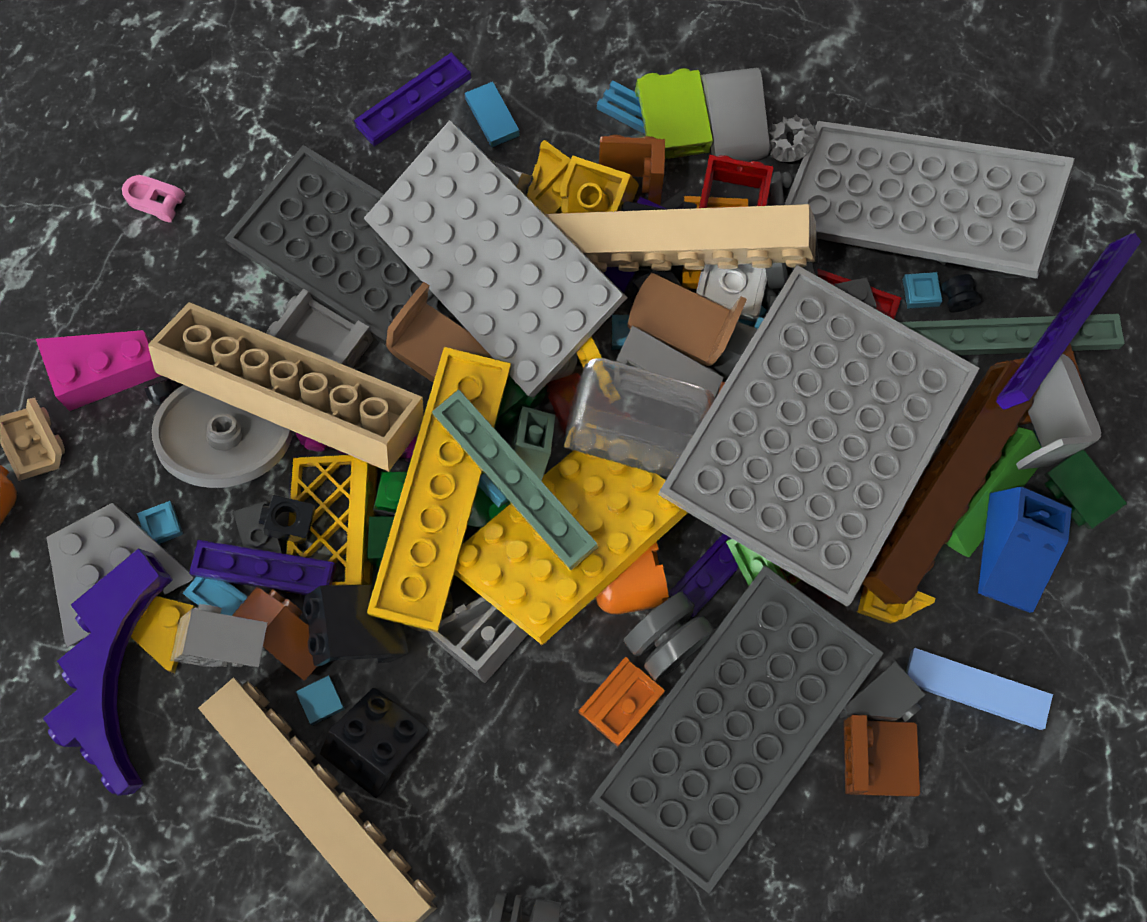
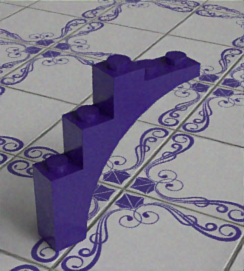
[43,548,173,796]

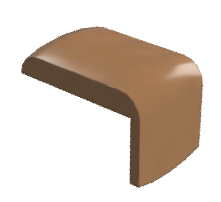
[628,273,747,366]
[386,282,494,383]

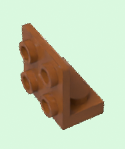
[599,135,665,205]
[843,715,920,797]

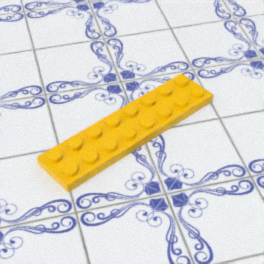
[367,347,511,633]

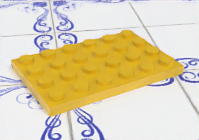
[454,433,688,645]

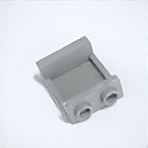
[266,289,373,368]

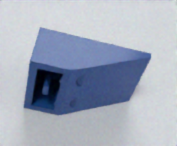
[978,487,1072,613]

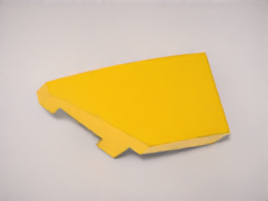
[857,585,936,624]

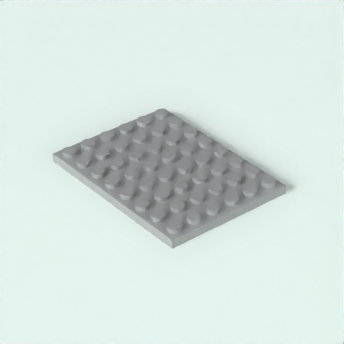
[658,265,980,606]

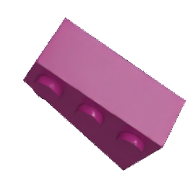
[36,330,162,411]

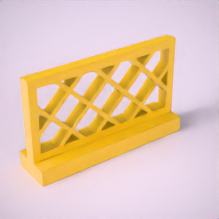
[286,455,378,593]

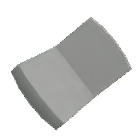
[700,68,770,162]
[1016,354,1101,470]

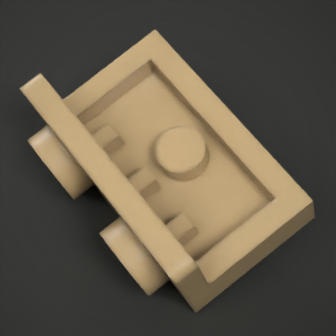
[0,398,65,481]

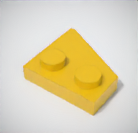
[527,140,571,214]
[131,596,196,673]

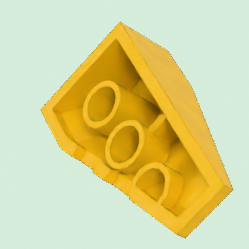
[560,155,639,213]

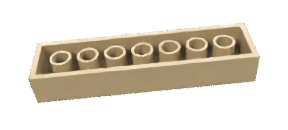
[545,204,816,272]
[148,302,424,472]
[198,677,437,922]

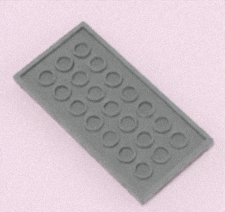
[364,120,628,398]
[784,121,1075,279]

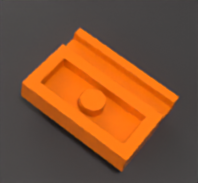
[578,657,665,747]

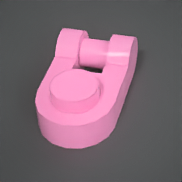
[122,175,185,223]

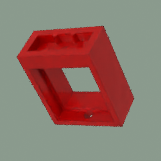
[699,155,773,208]

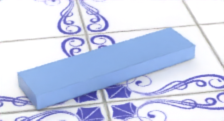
[906,648,1053,730]

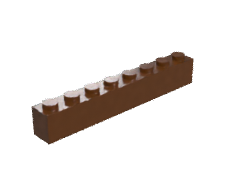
[862,360,1040,604]

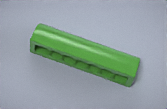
[946,427,1041,557]

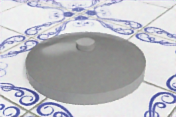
[151,385,293,488]

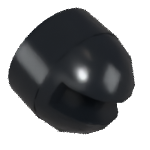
[144,379,174,406]

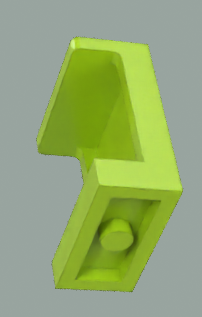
[635,68,713,159]

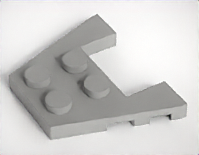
[47,503,195,647]

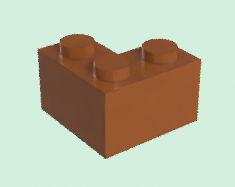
[232,587,317,681]

